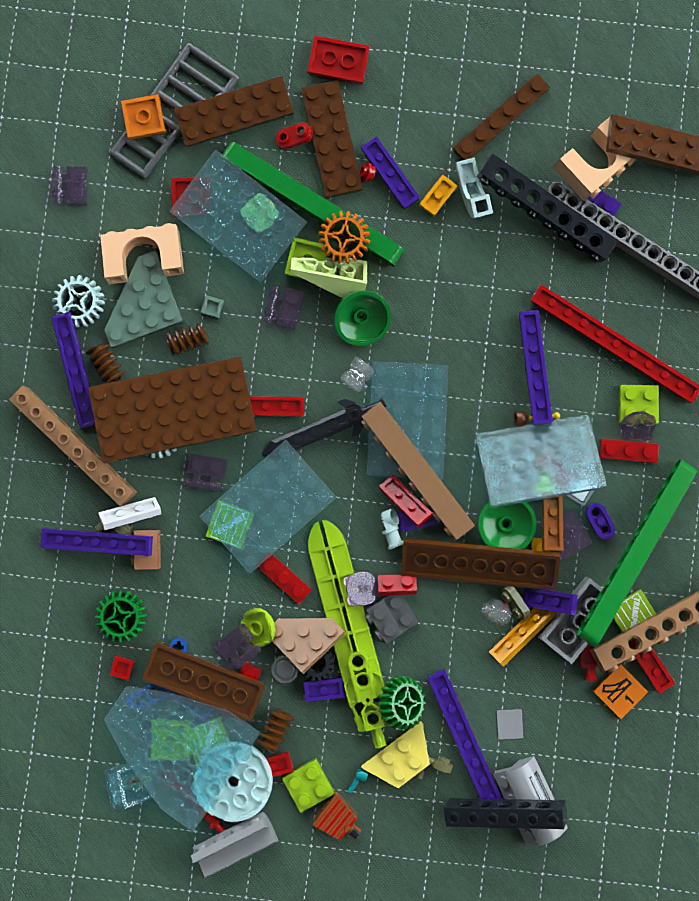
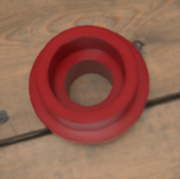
[359,162,376,182]

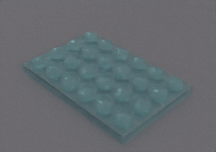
[169,149,307,283]
[367,361,449,479]
[475,414,607,508]
[199,440,337,574]

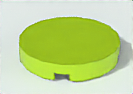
[240,608,276,647]

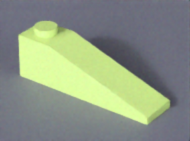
[290,258,367,298]

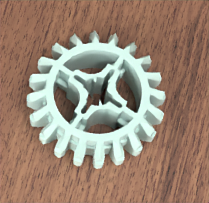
[52,275,105,327]

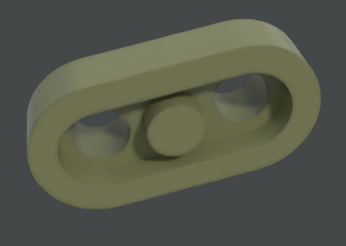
[501,586,531,620]

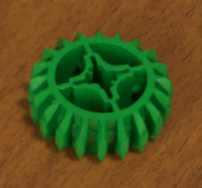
[94,590,148,643]
[377,676,426,731]

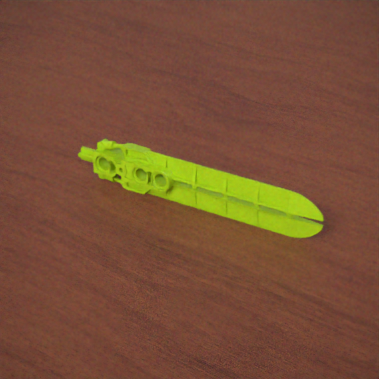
[308,520,386,749]

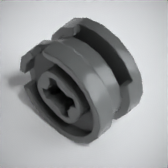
[271,654,299,683]

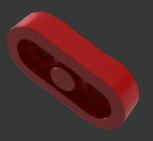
[275,122,313,150]

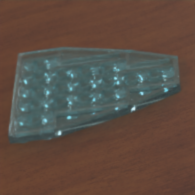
[104,686,261,832]

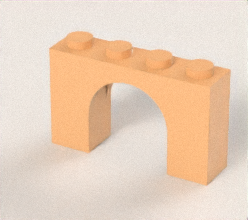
[553,117,637,201]
[100,223,184,285]

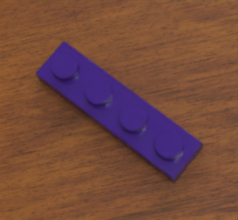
[361,136,420,210]

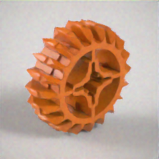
[318,211,370,264]

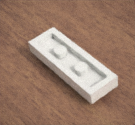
[99,497,161,530]

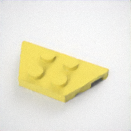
[361,721,430,788]

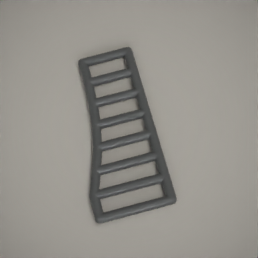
[110,43,239,178]

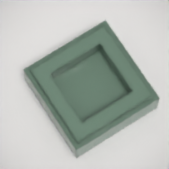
[200,295,225,319]

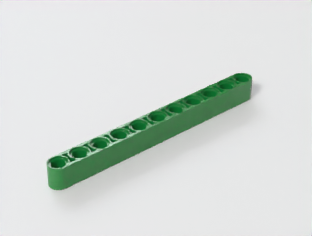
[220,141,405,267]
[577,459,697,647]

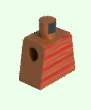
[312,791,361,840]

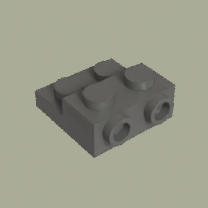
[365,595,419,643]

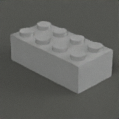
[537,577,602,664]

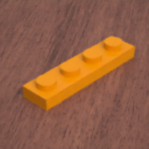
[489,608,558,667]

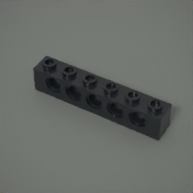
[444,798,568,829]

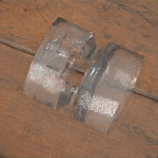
[340,357,375,393]

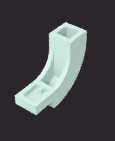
[455,157,493,218]

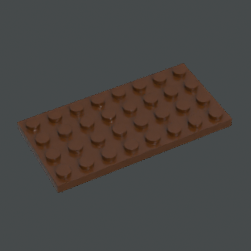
[88,357,257,464]

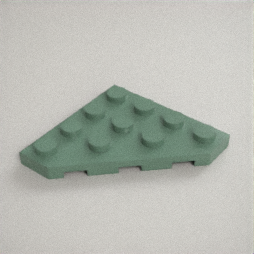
[104,250,183,348]

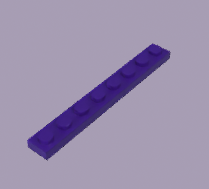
[427,668,502,799]

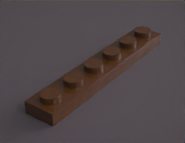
[453,73,550,160]

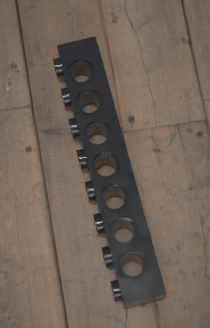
[476,153,619,262]

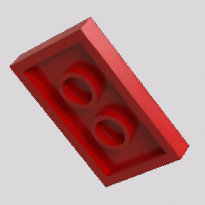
[307,35,370,85]

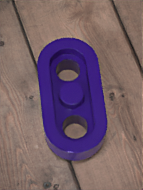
[585,503,615,539]

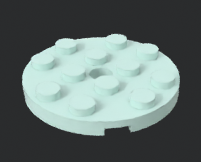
[194,741,273,822]

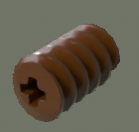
[167,323,209,356]
[86,344,125,384]
[256,708,294,753]

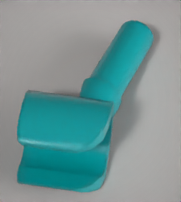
[347,769,368,794]

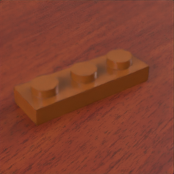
[542,493,564,552]

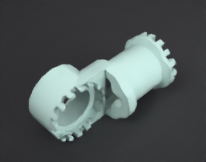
[381,509,403,550]

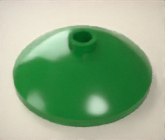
[334,290,391,346]
[478,495,537,549]

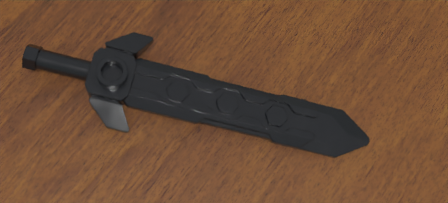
[262,398,387,459]

